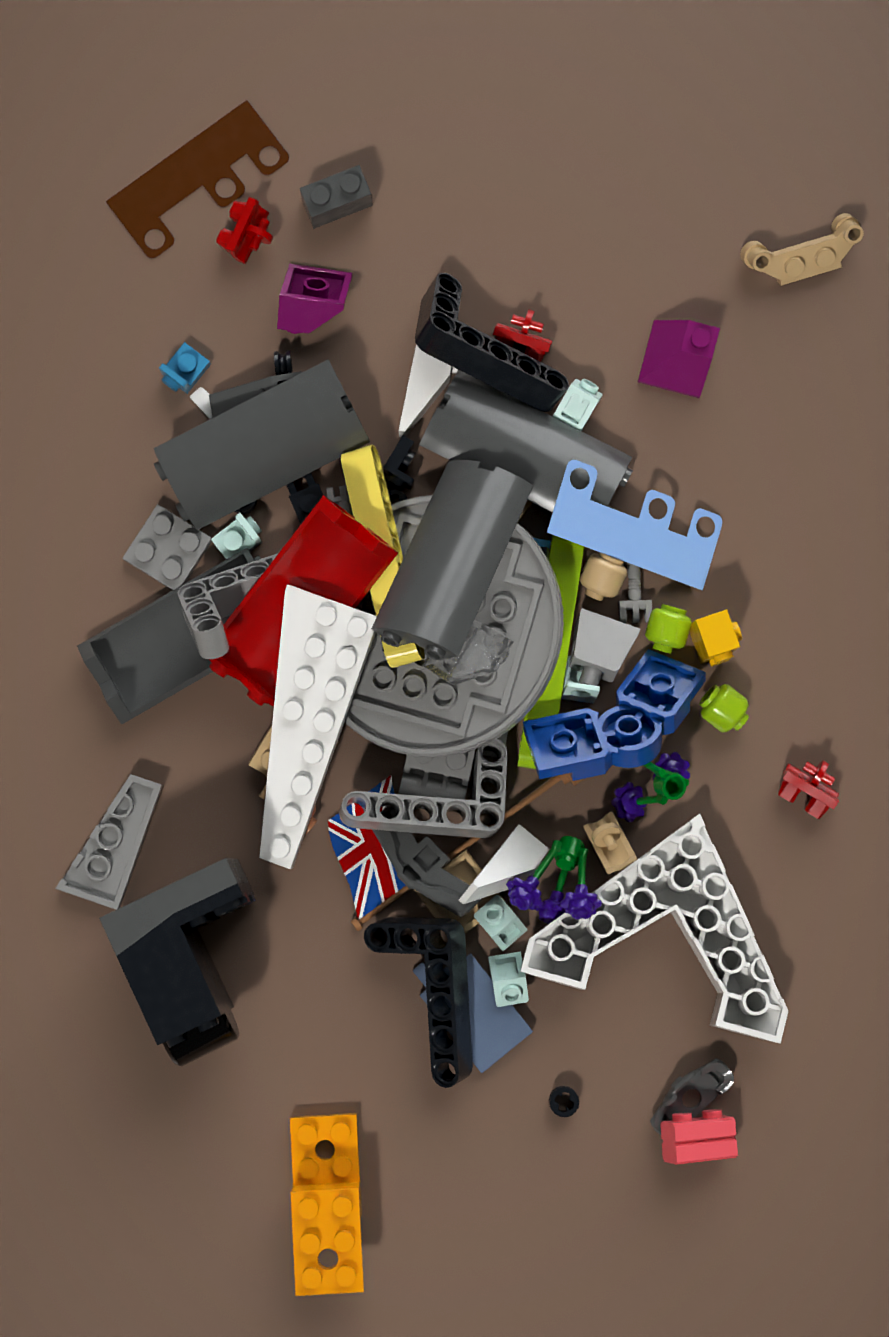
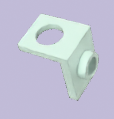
[562,656,600,704]

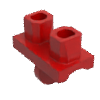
[216,197,274,264]
[493,309,553,362]
[778,760,839,819]

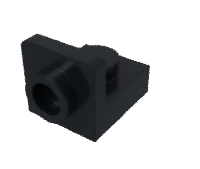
[383,435,416,490]

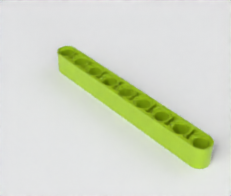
[517,535,584,769]

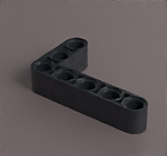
[415,273,569,412]
[364,917,473,1088]

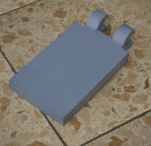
[413,953,533,1073]

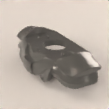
[650,1058,734,1135]

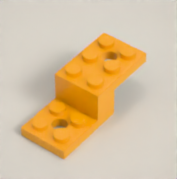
[290,1113,364,1296]

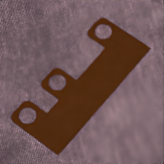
[106,100,289,258]

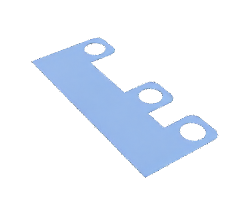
[547,460,723,591]

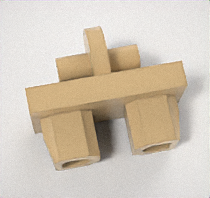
[583,811,638,875]

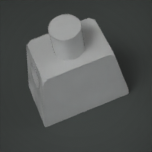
[569,608,640,686]

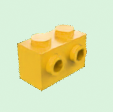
[690,609,742,667]

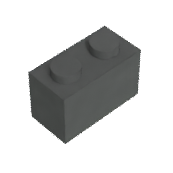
[299,165,372,229]

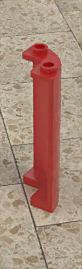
[209,495,398,707]

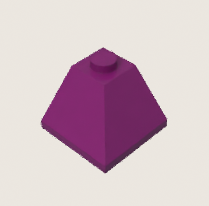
[277,263,353,334]
[638,320,720,398]

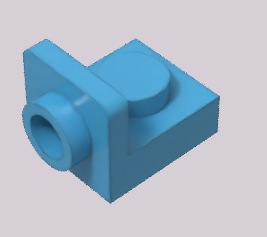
[159,342,211,394]

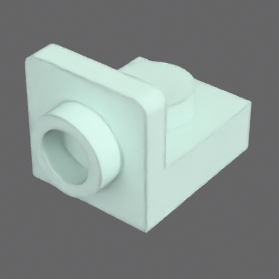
[552,379,603,431]
[211,513,262,559]
[474,895,527,951]
[488,951,529,1007]

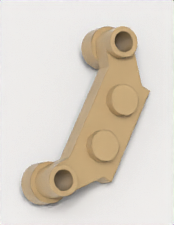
[740,213,864,286]

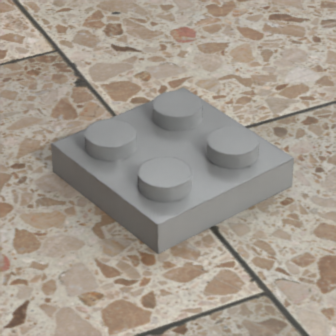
[122,504,212,590]

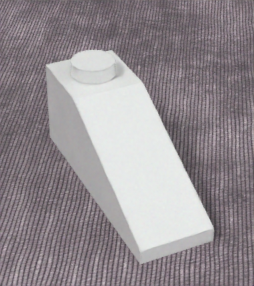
[398,345,458,437]
[459,825,550,904]

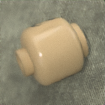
[579,553,628,601]

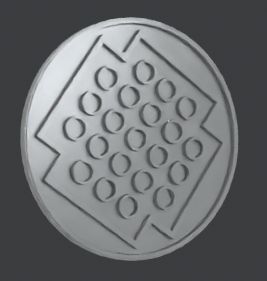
[345,495,564,757]

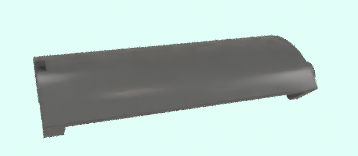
[153,359,370,530]
[419,370,633,512]
[371,460,533,661]
[77,548,261,724]

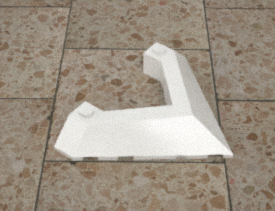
[520,814,788,1044]

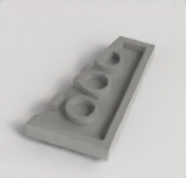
[55,774,163,910]

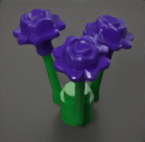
[611,752,690,823]
[506,836,602,924]

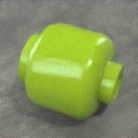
[645,604,692,654]
[699,684,749,732]

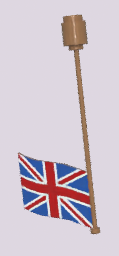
[328,773,584,931]

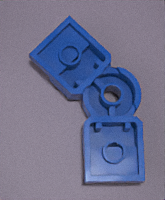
[523,649,706,781]

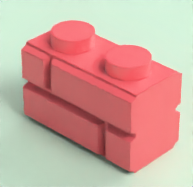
[660,1109,738,1165]

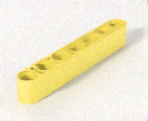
[341,444,425,668]

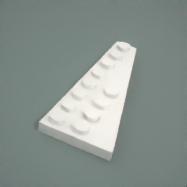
[259,584,377,869]

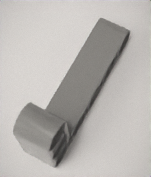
[177,553,278,659]
[339,739,507,838]

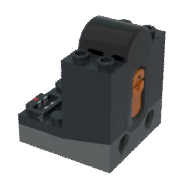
[99,858,256,1067]

